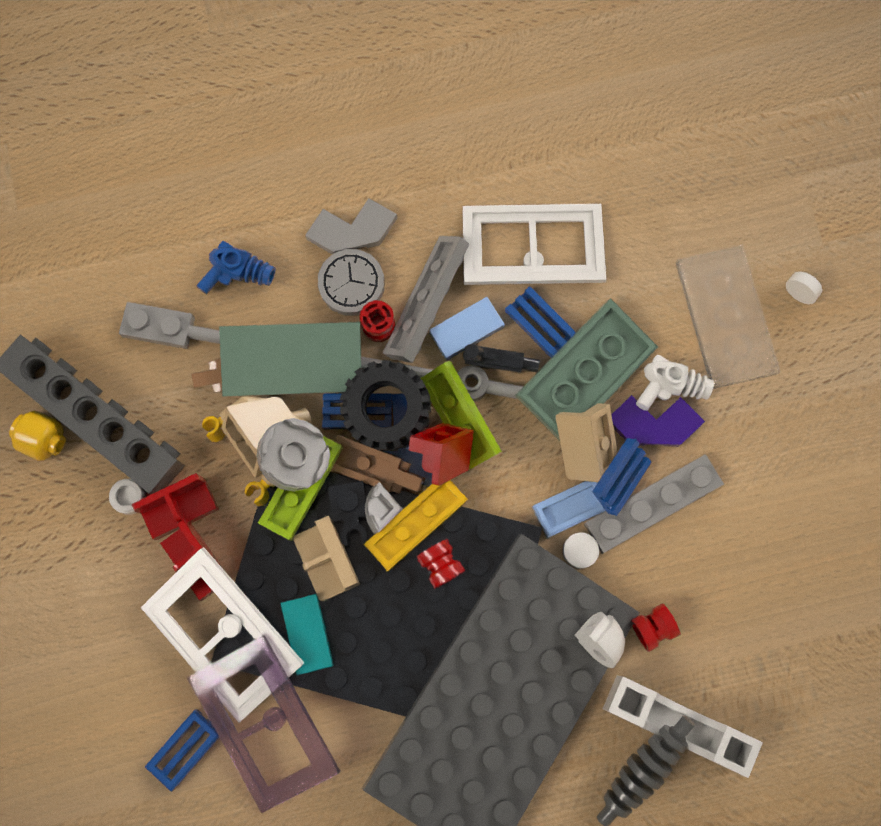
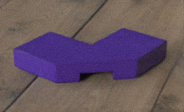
[611,395,705,447]

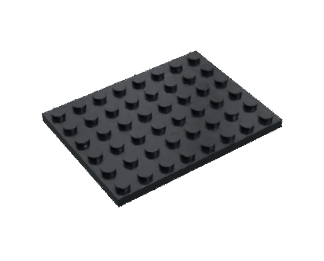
[211,472,542,717]

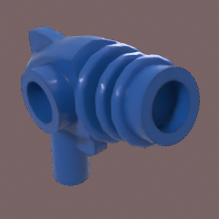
[196,241,276,295]

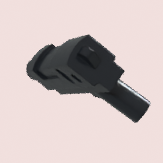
[463,344,540,374]

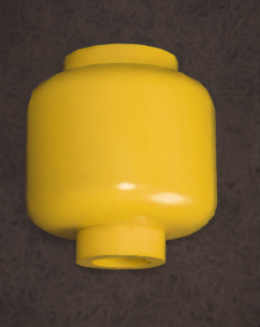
[9,410,66,461]

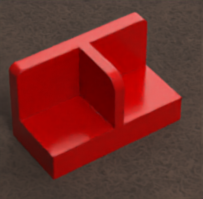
[409,423,474,486]
[132,473,219,540]
[160,520,225,601]

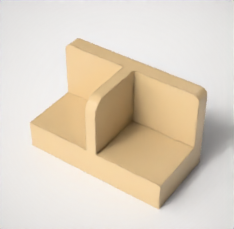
[556,403,618,482]
[293,516,360,601]

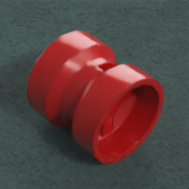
[360,300,396,342]
[417,539,465,589]
[631,603,681,652]

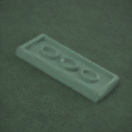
[515,298,658,441]
[219,322,362,396]

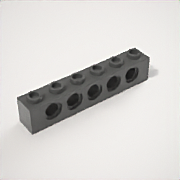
[0,334,185,494]

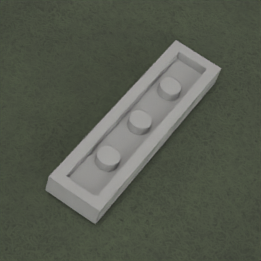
[383,236,469,363]
[584,454,724,554]

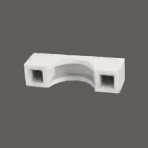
[603,675,763,778]

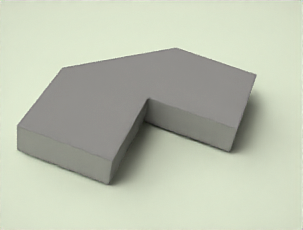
[305,198,397,254]

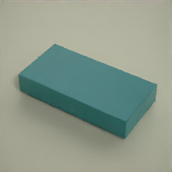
[281,594,334,675]

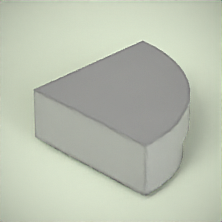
[365,482,403,534]

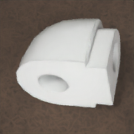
[575,612,625,668]

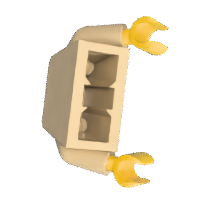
[202,396,312,506]

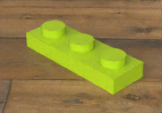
[420,361,502,470]
[258,436,343,541]

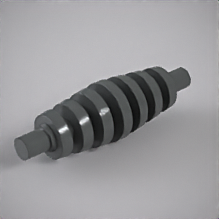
[597,715,695,826]

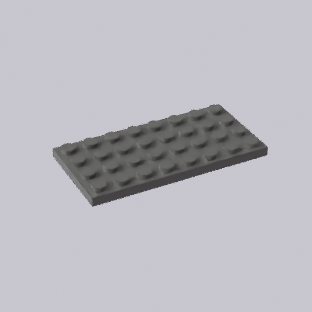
[362,534,640,826]

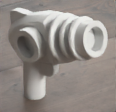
[636,355,714,411]

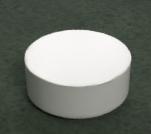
[786,272,822,304]
[109,479,147,515]
[563,533,599,569]

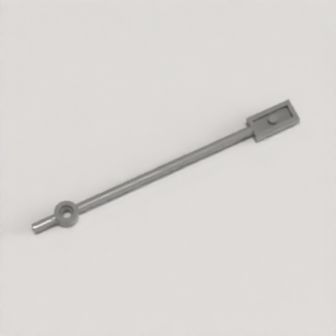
[119,302,523,402]

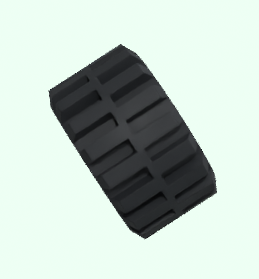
[340,360,432,451]

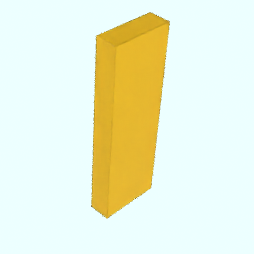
[364,480,468,572]

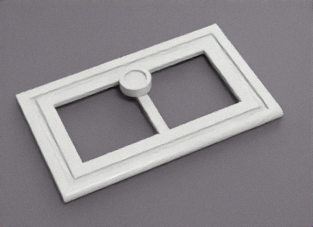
[463,204,606,285]
[141,547,304,723]

